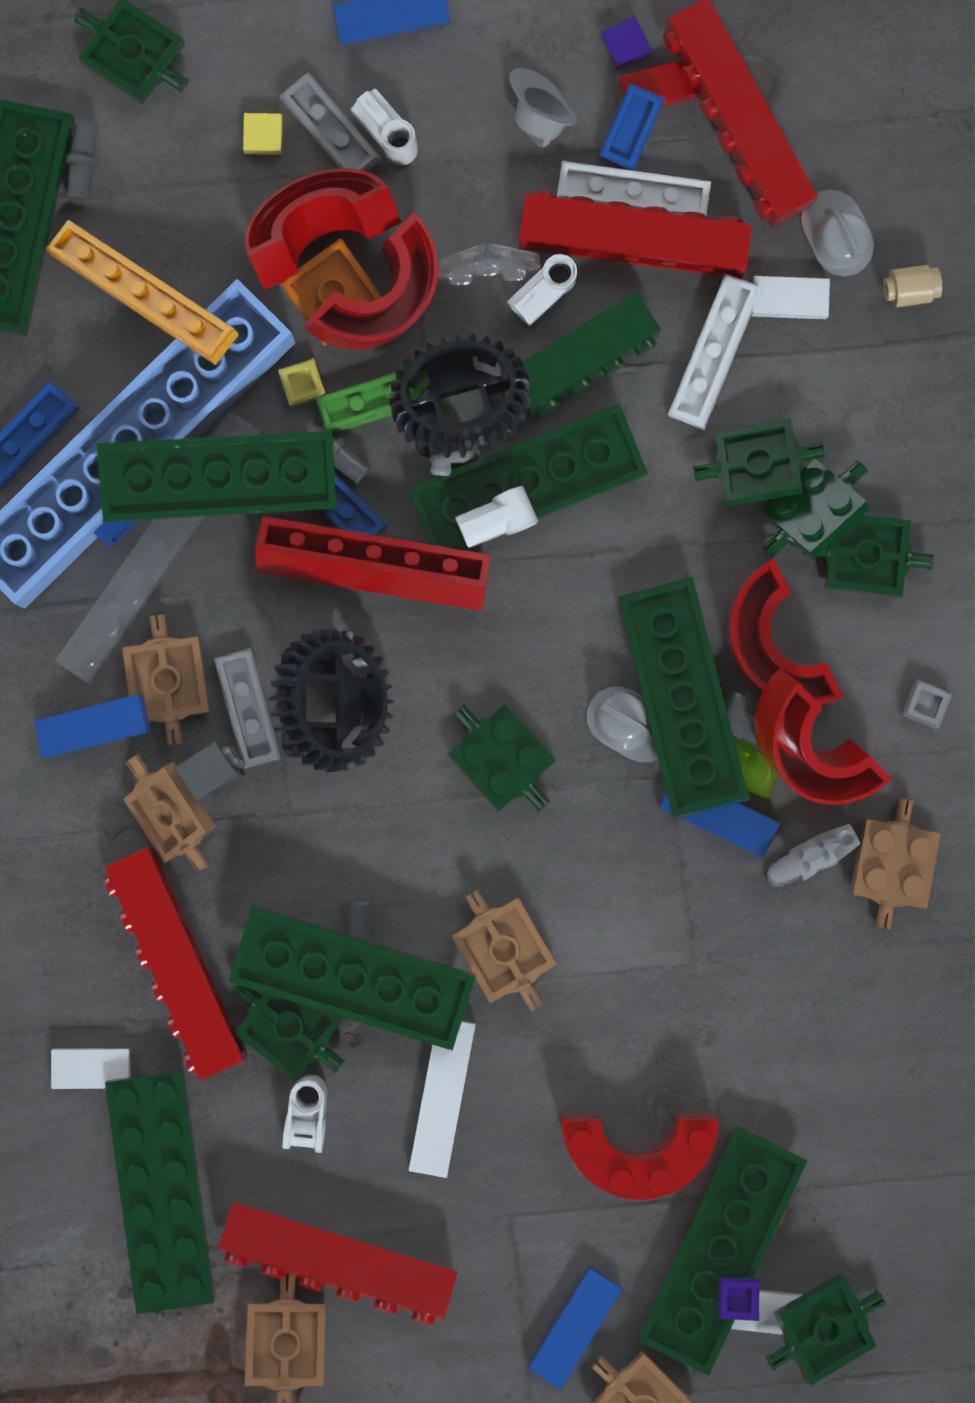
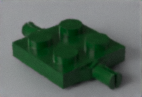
[74,0,189,105]
[693,418,825,507]
[760,459,869,560]
[802,515,934,598]
[447,703,556,812]
[232,985,345,1081]
[765,1274,886,1385]

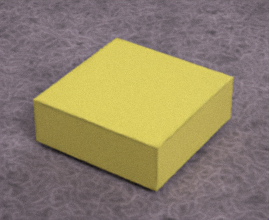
[243,113,283,155]
[278,358,325,408]

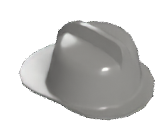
[509,68,577,148]
[801,189,874,277]
[587,686,658,763]

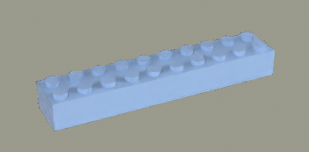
[0,279,295,609]

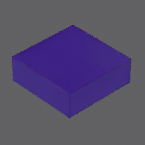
[601,16,652,70]
[719,1276,760,1321]

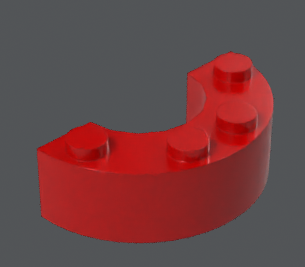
[245,168,402,290]
[303,211,438,350]
[726,559,844,705]
[755,668,892,805]
[560,1113,719,1200]

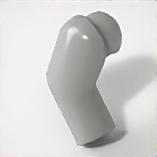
[429,449,477,476]

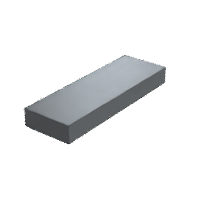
[279,72,381,172]
[214,648,282,769]

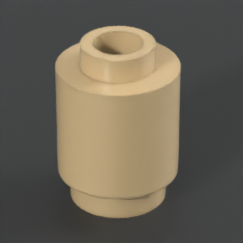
[883,265,942,308]

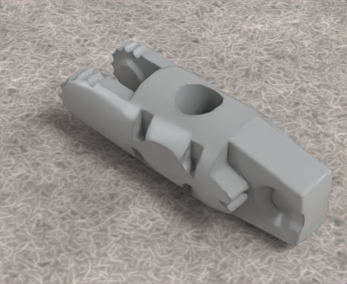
[766,824,860,888]

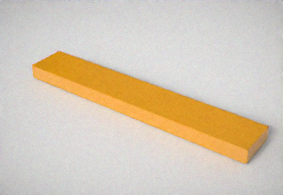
[45,220,239,365]

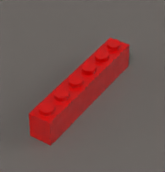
[663,0,818,228]
[519,191,752,279]
[255,516,491,611]
[104,847,247,1081]
[218,1202,458,1326]

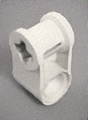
[283,1074,327,1153]

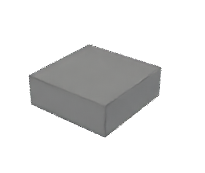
[901,679,953,729]

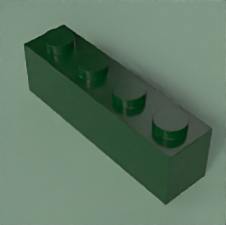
[522,291,661,417]

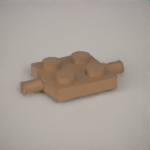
[122,615,211,746]
[123,754,216,873]
[849,798,941,930]
[452,889,557,1011]
[245,1276,327,1403]
[591,1350,695,1403]

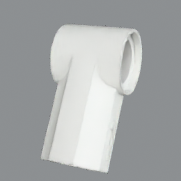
[351,88,418,166]
[507,254,577,327]
[455,486,539,549]

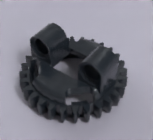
[389,334,532,458]
[269,628,395,772]

